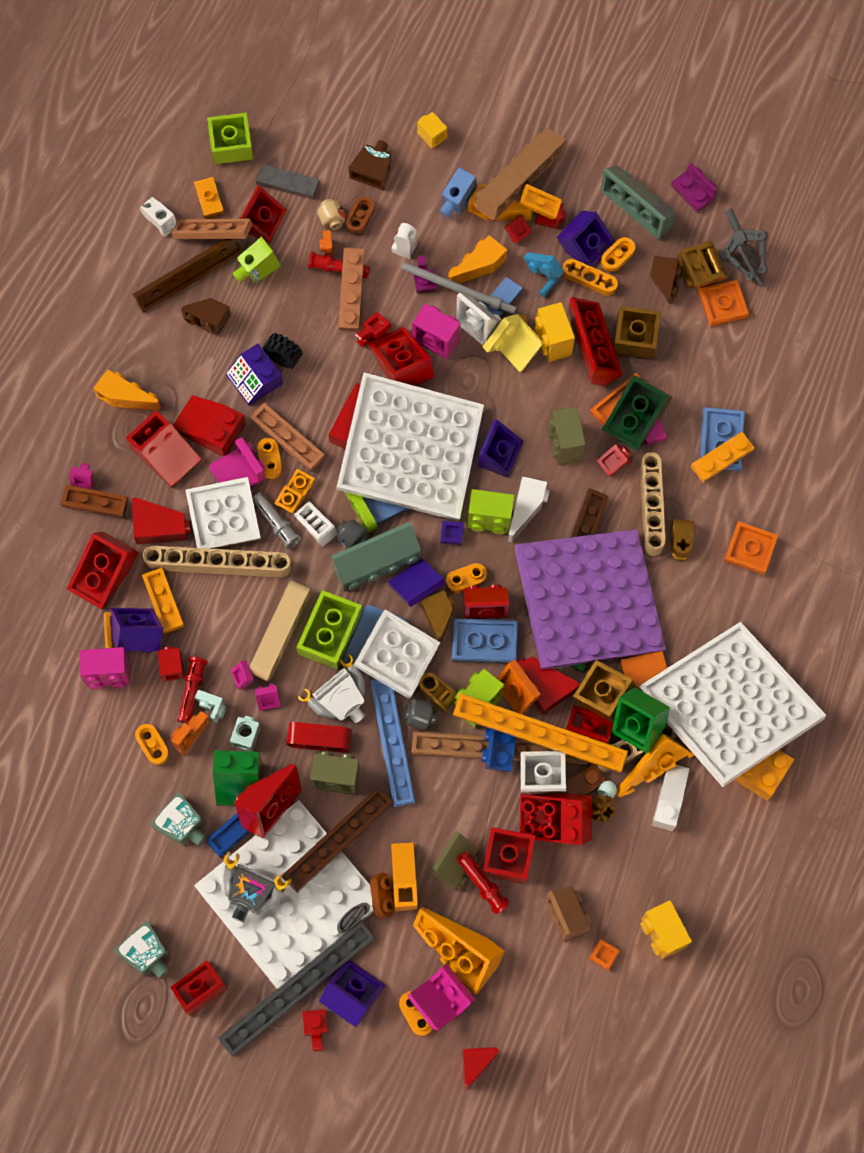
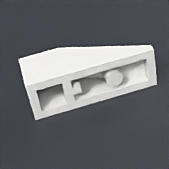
[508,476,550,542]
[651,764,689,832]

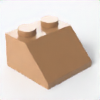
[545,886,591,942]

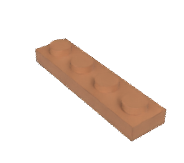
[171,219,252,239]
[338,248,364,330]
[250,403,325,472]

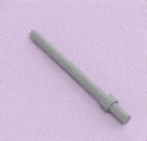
[401,262,517,315]

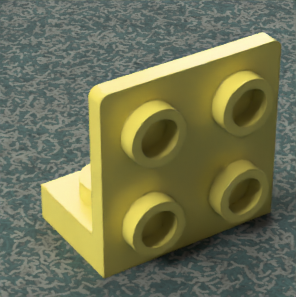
[482,314,544,372]

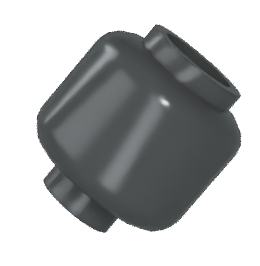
[337,519,369,549]
[403,699,437,730]

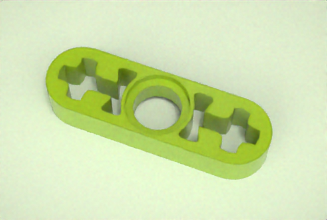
[344,492,378,534]

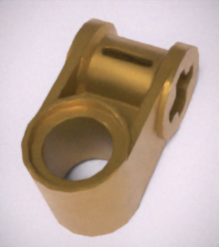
[671,519,695,561]
[419,673,457,713]

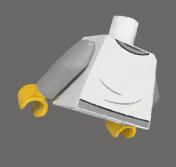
[298,654,365,723]

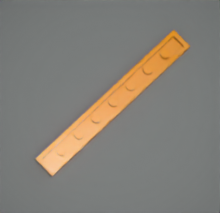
[453,693,628,773]

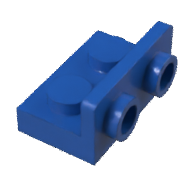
[482,727,516,773]

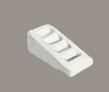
[293,501,338,547]

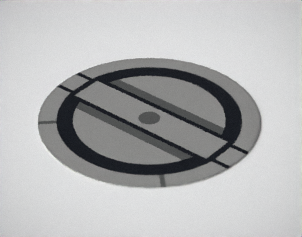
[337,902,370,933]

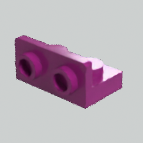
[671,163,717,213]

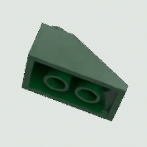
[602,375,672,451]

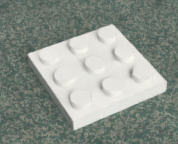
[186,477,261,549]
[353,610,440,699]

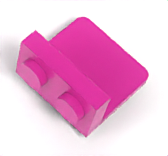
[209,437,266,488]
[408,964,476,1031]

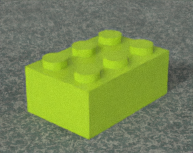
[296,590,363,670]

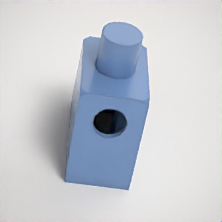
[439,167,477,218]

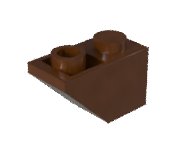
[650,256,683,304]
[181,298,231,335]

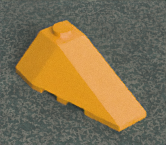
[413,907,505,995]

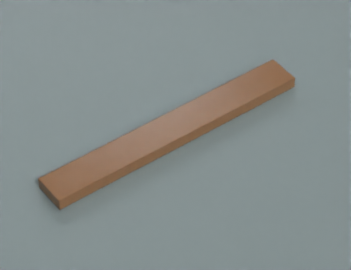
[412,732,587,766]

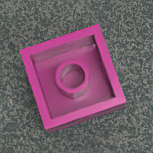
[412,304,461,360]
[80,647,131,690]

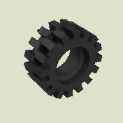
[263,333,303,369]

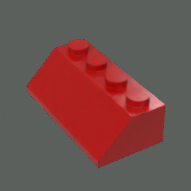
[568,297,623,386]

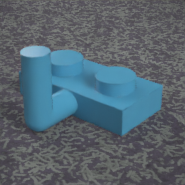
[523,252,564,298]

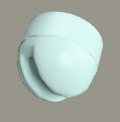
[597,781,617,798]

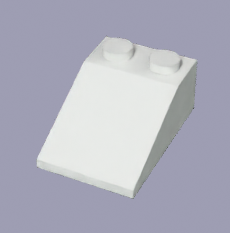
[456,293,502,345]

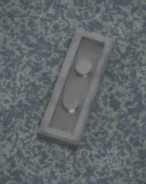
[256,164,320,199]

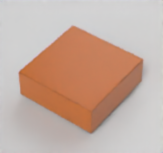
[589,939,620,971]

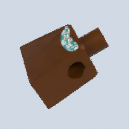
[348,140,391,191]

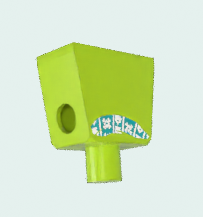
[232,237,281,283]

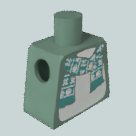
[150,792,207,846]
[114,921,169,979]

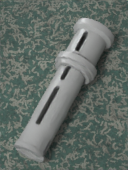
[252,492,301,549]

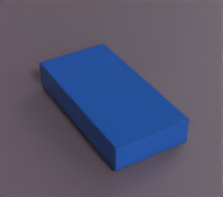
[205,813,250,858]

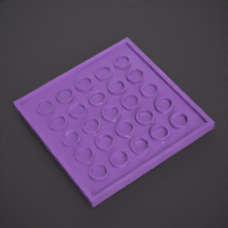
[514,529,666,670]

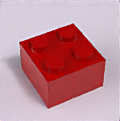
[483,827,535,884]

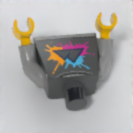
[223,852,292,923]

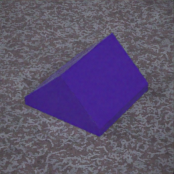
[478,419,524,477]

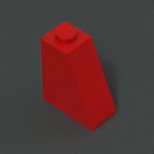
[132,497,191,545]
[517,656,580,715]

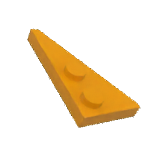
[616,733,694,798]

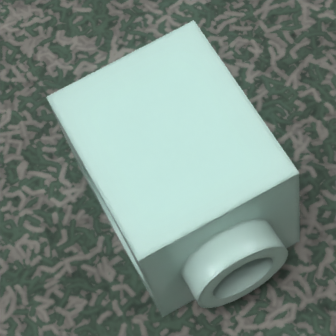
[230,716,261,752]

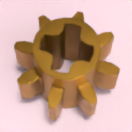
[592,794,617,823]

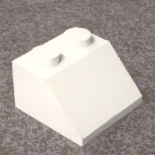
[521,751,566,792]

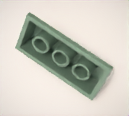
[600,166,677,240]
[332,522,421,591]

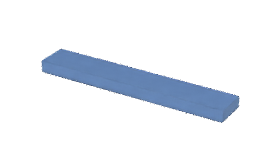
[370,679,415,807]

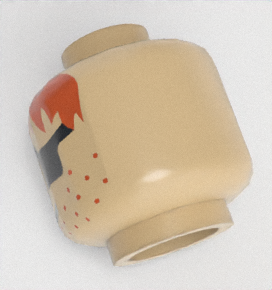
[317,199,346,230]

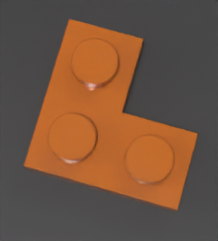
[171,711,210,756]

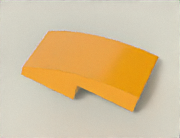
[275,469,316,514]

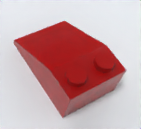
[368,327,435,386]
[172,395,246,457]
[67,532,139,610]
[235,763,302,839]

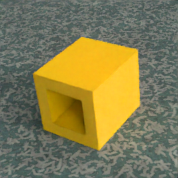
[417,112,447,149]

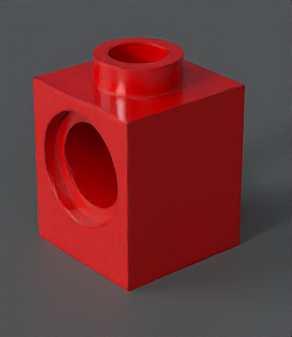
[158,646,184,681]

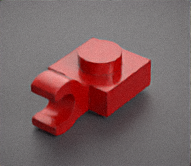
[355,312,391,347]
[302,1009,328,1052]

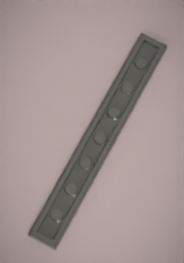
[218,920,375,1057]

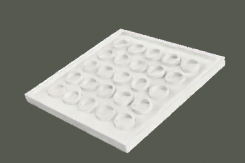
[336,373,484,521]
[639,622,826,787]
[194,800,374,989]

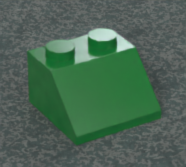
[612,687,670,753]

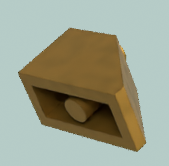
[421,591,455,643]

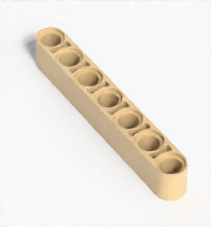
[143,546,292,578]

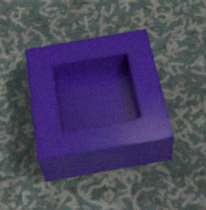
[440,521,463,545]

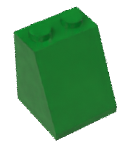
[213,750,263,806]

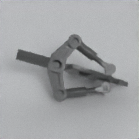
[720,209,768,288]

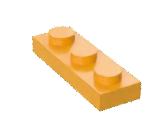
[691,432,755,483]
[142,568,184,634]

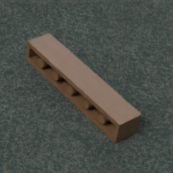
[475,128,566,221]

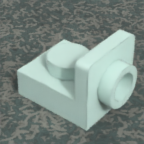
[195,690,226,723]

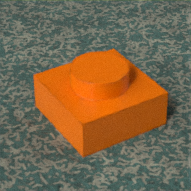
[319,230,333,256]

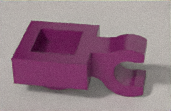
[413,255,437,294]

